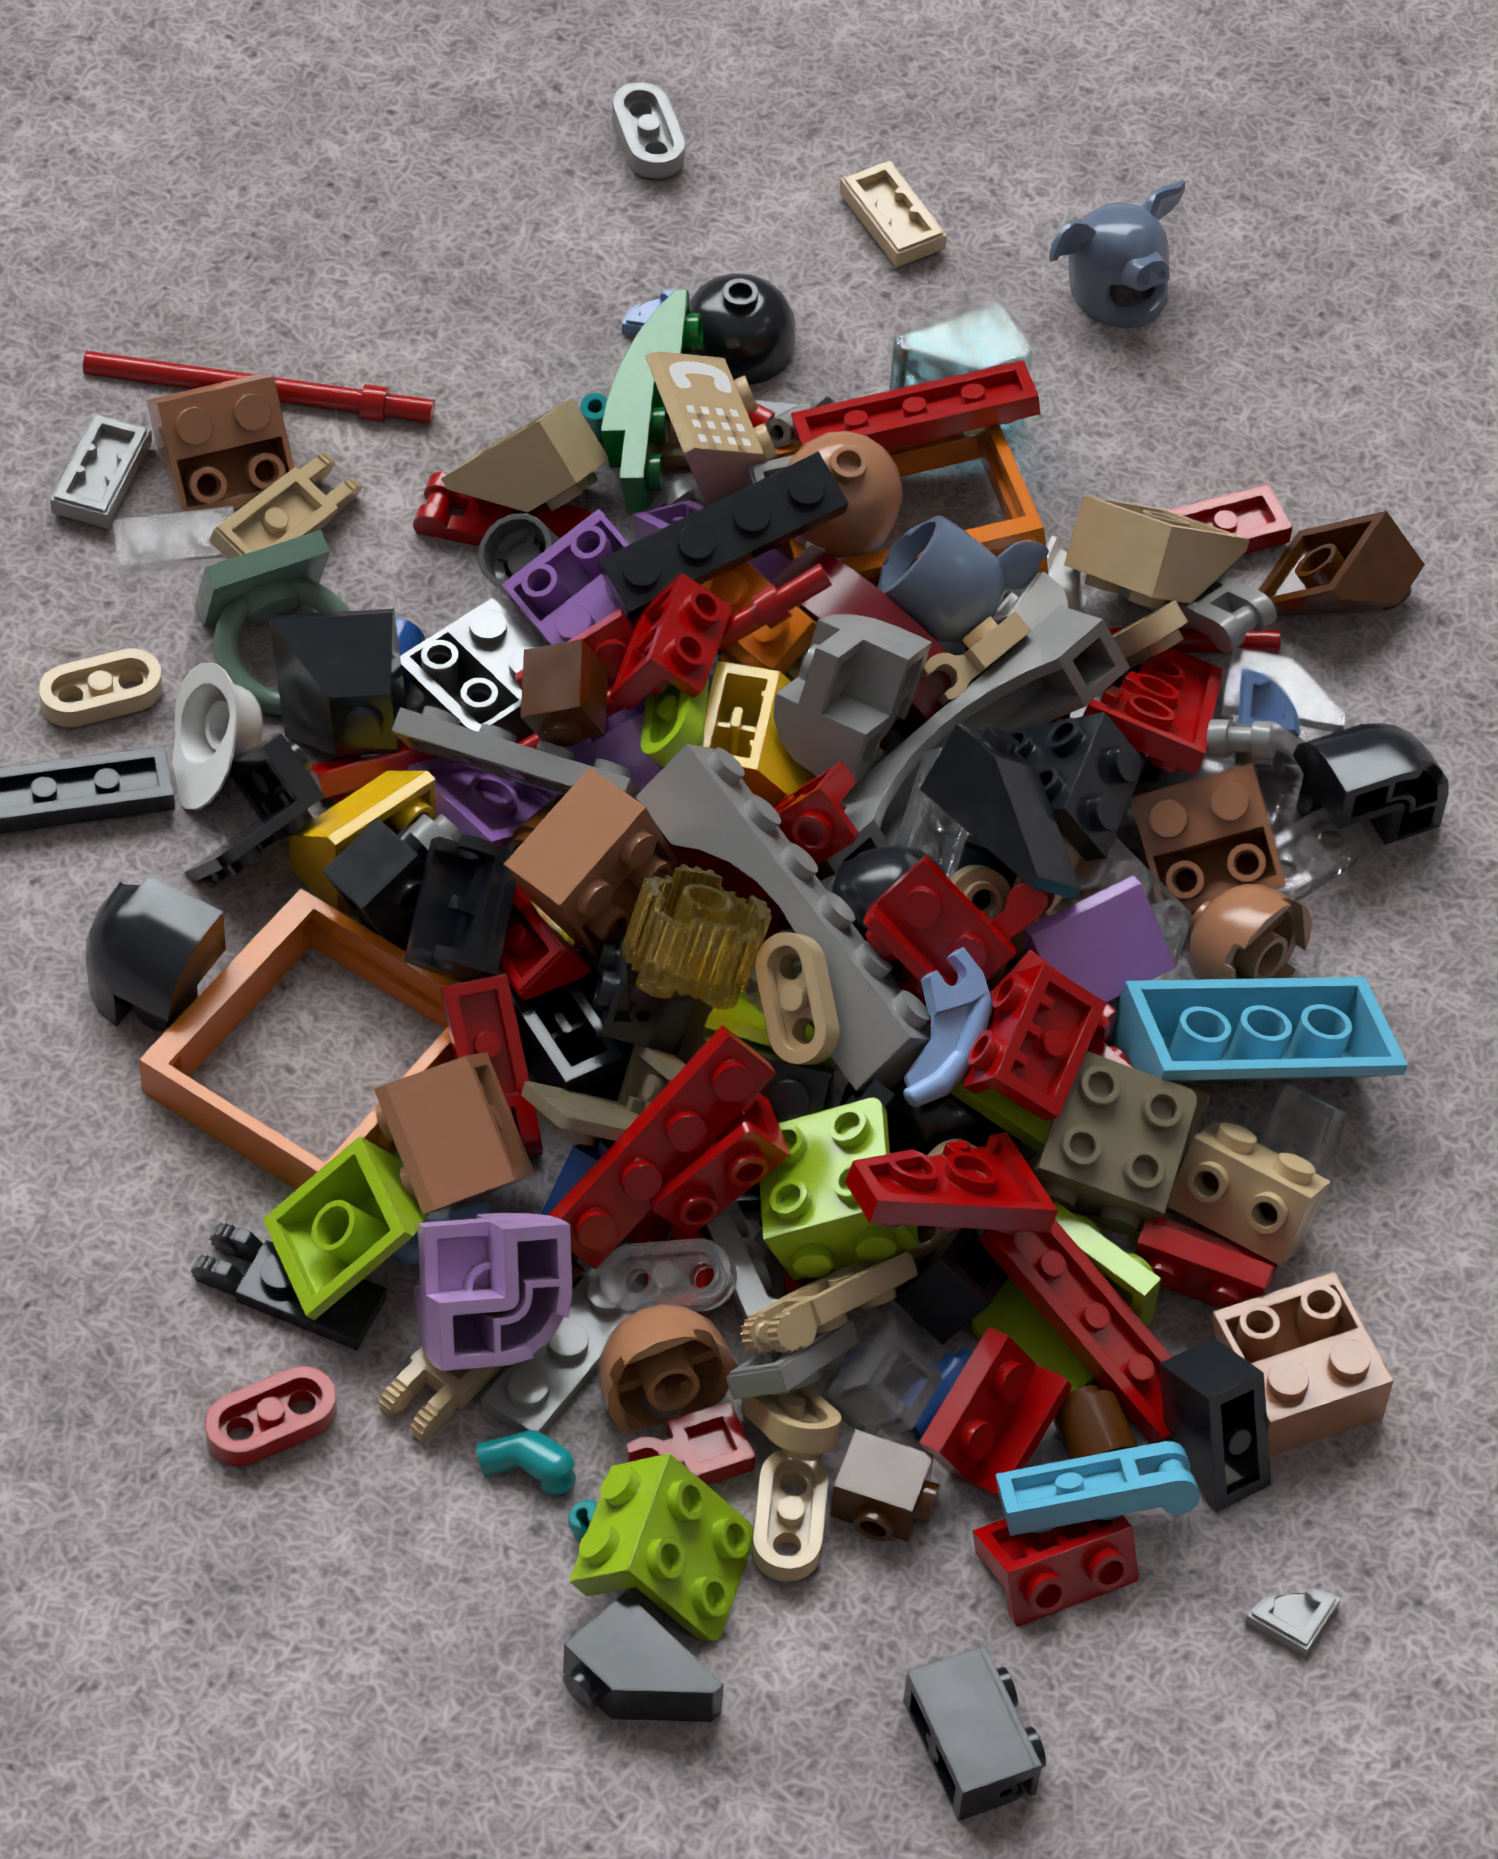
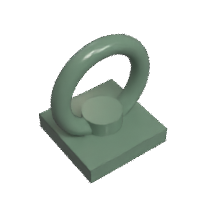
[194,530,350,717]

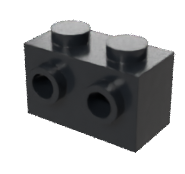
[322,818,428,951]

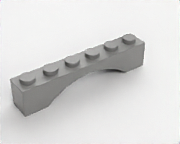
[815,605,1130,892]
[636,744,931,1091]

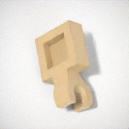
[920,611,1031,706]

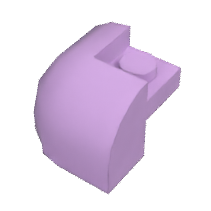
[414,1213,573,1371]

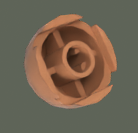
[787,431,903,558]
[1189,884,1312,980]
[598,1304,737,1438]

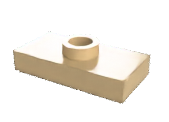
[839,160,947,268]

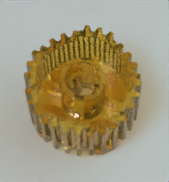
[621,864,772,1010]

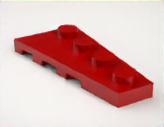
[1083,647,1223,775]

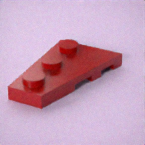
[845,1132,1058,1234]

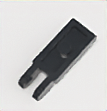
[190,1223,387,1351]

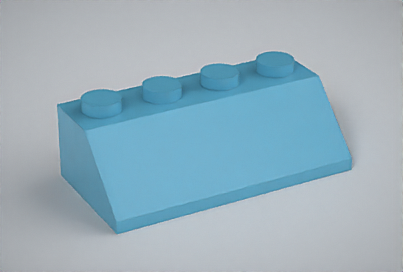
[1111,977,1408,1082]

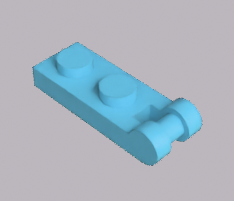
[996,1441,1200,1536]

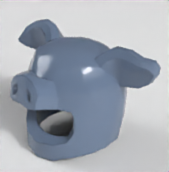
[1049,180,1185,329]
[877,515,1049,655]

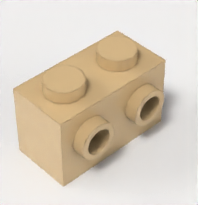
[1167,1121,1331,1266]

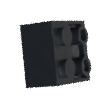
[509,967,634,1101]

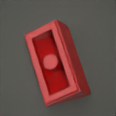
[499,885,592,1000]

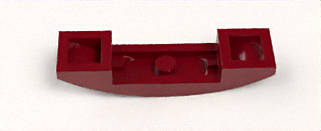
[772,545,973,726]

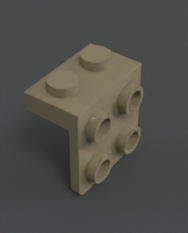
[521,1044,686,1146]
[1028,1051,1197,1235]

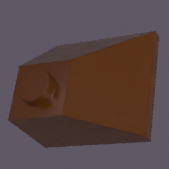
[1258,511,1425,616]

